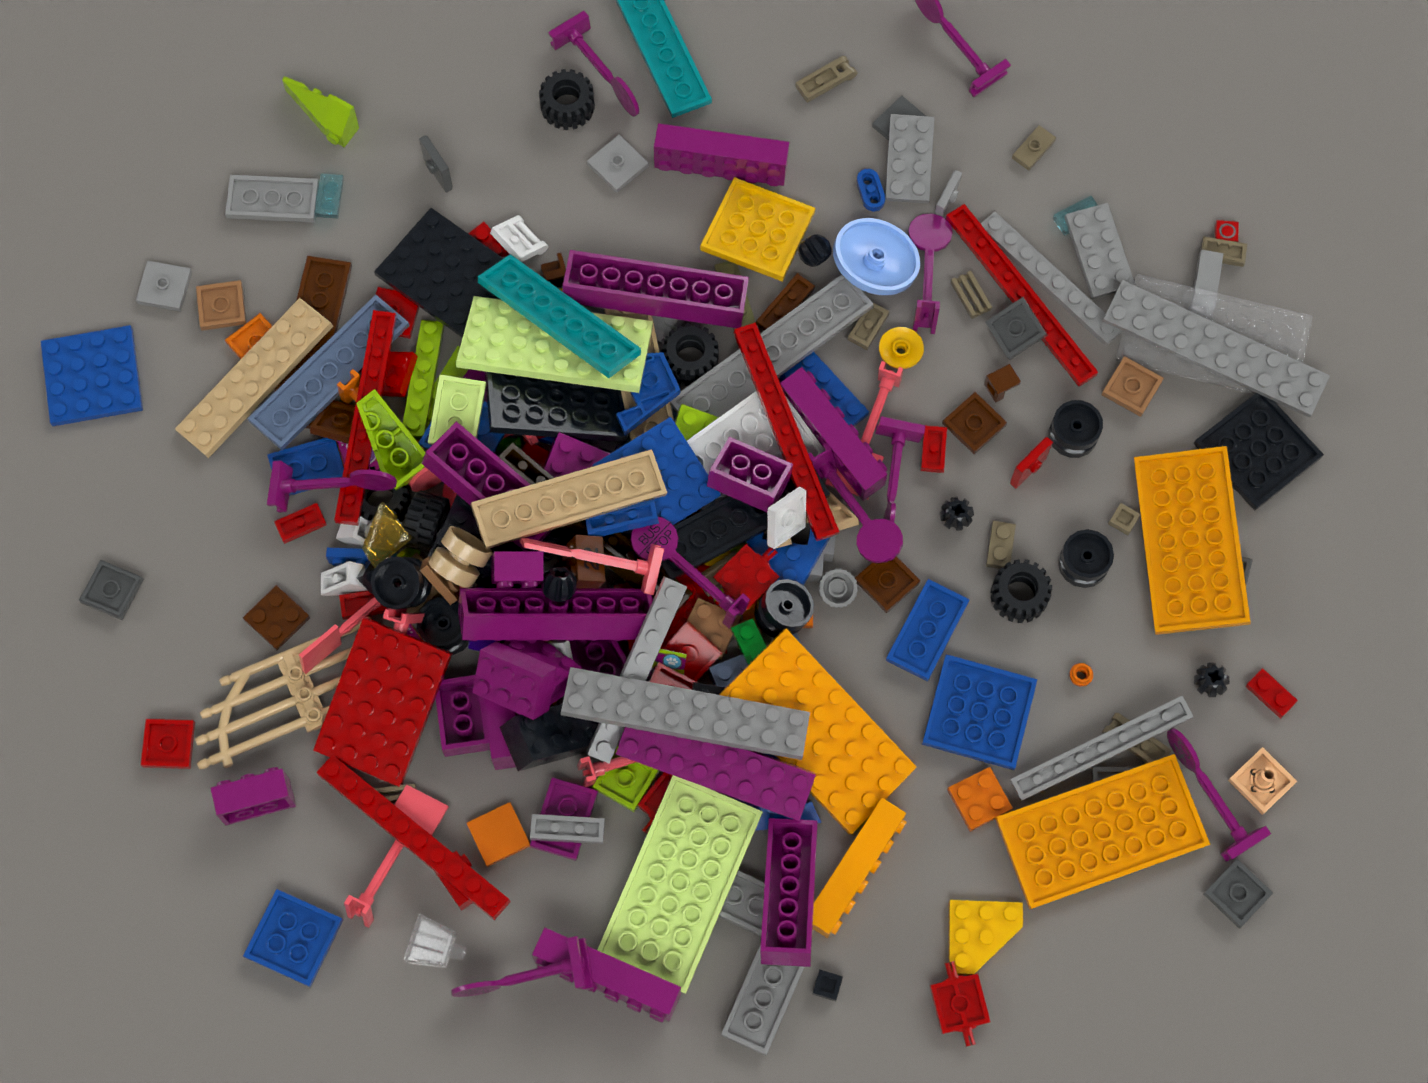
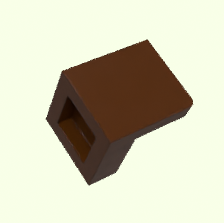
[541,252,566,287]
[984,364,1021,403]

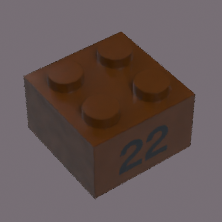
[558,535,605,588]

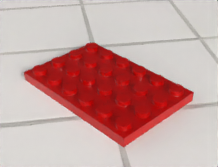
[313,617,453,787]

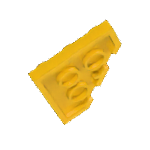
[949,900,1023,975]

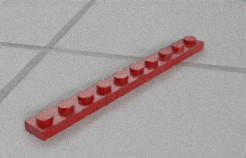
[946,204,1098,387]
[334,310,397,526]
[733,322,839,542]
[316,755,511,920]

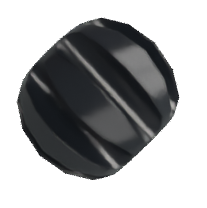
[798,234,832,267]
[940,496,974,531]
[541,567,577,602]
[1194,662,1230,697]

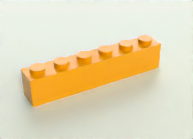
[813,798,907,938]

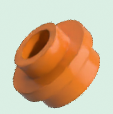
[1069,663,1093,687]

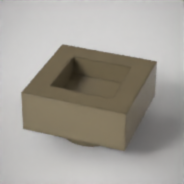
[1108,503,1141,535]

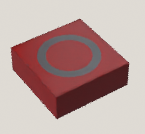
[1215,220,1239,242]

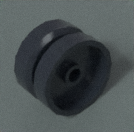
[1049,400,1103,458]
[1058,529,1114,588]
[371,557,432,609]
[754,579,814,638]
[417,597,469,655]

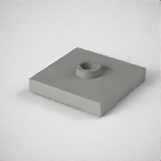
[587,135,649,193]
[136,261,192,312]

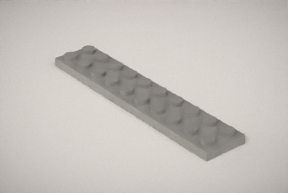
[670,275,874,417]
[1102,280,1330,417]
[561,667,810,760]

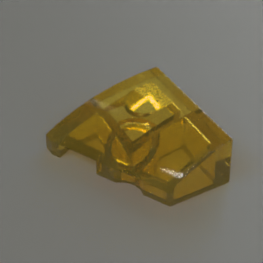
[362,502,412,568]

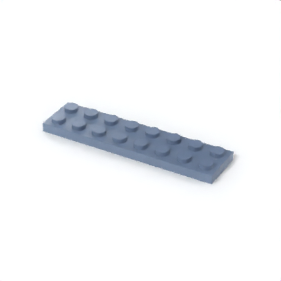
[248,295,409,450]

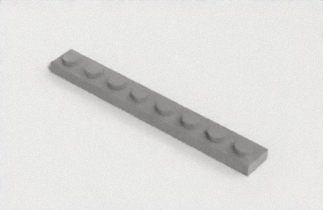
[981,211,1122,346]
[586,577,687,763]
[1010,696,1194,801]

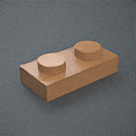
[420,556,460,605]

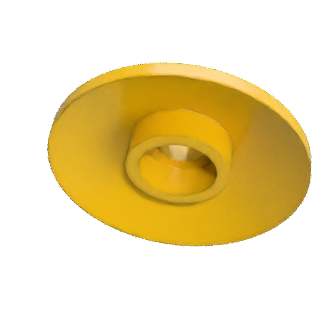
[879,327,924,369]

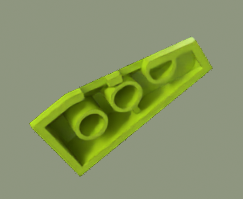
[282,76,359,148]
[356,389,425,490]

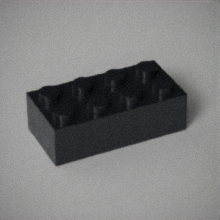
[499,704,599,771]

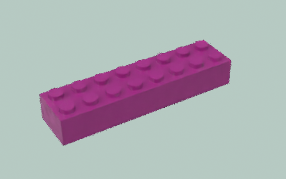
[562,250,749,328]
[458,588,653,641]
[616,727,817,821]

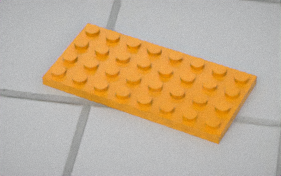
[1134,446,1251,635]
[719,629,917,834]
[995,754,1210,909]

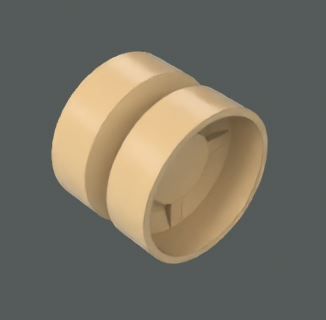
[428,526,493,588]

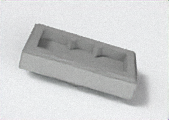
[934,170,962,217]

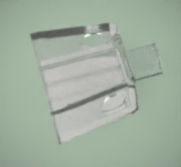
[404,914,466,968]

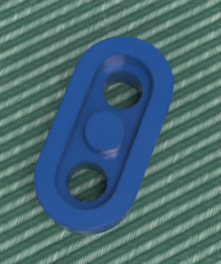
[856,169,885,212]

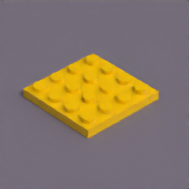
[700,177,816,282]

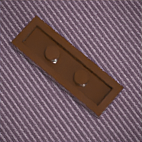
[756,273,815,331]

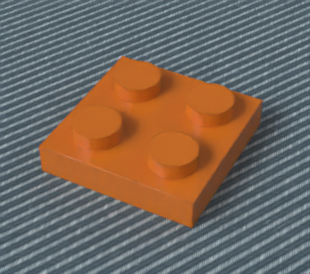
[947,767,1013,831]

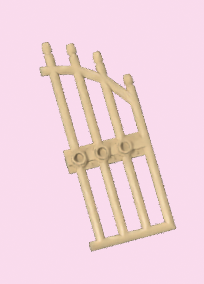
[195,616,372,770]

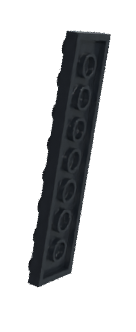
[661,468,830,580]

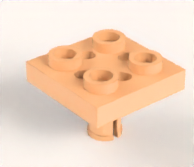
[1228,747,1297,815]

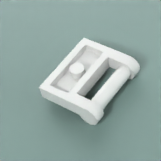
[490,215,548,262]

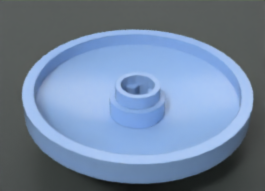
[833,218,920,295]

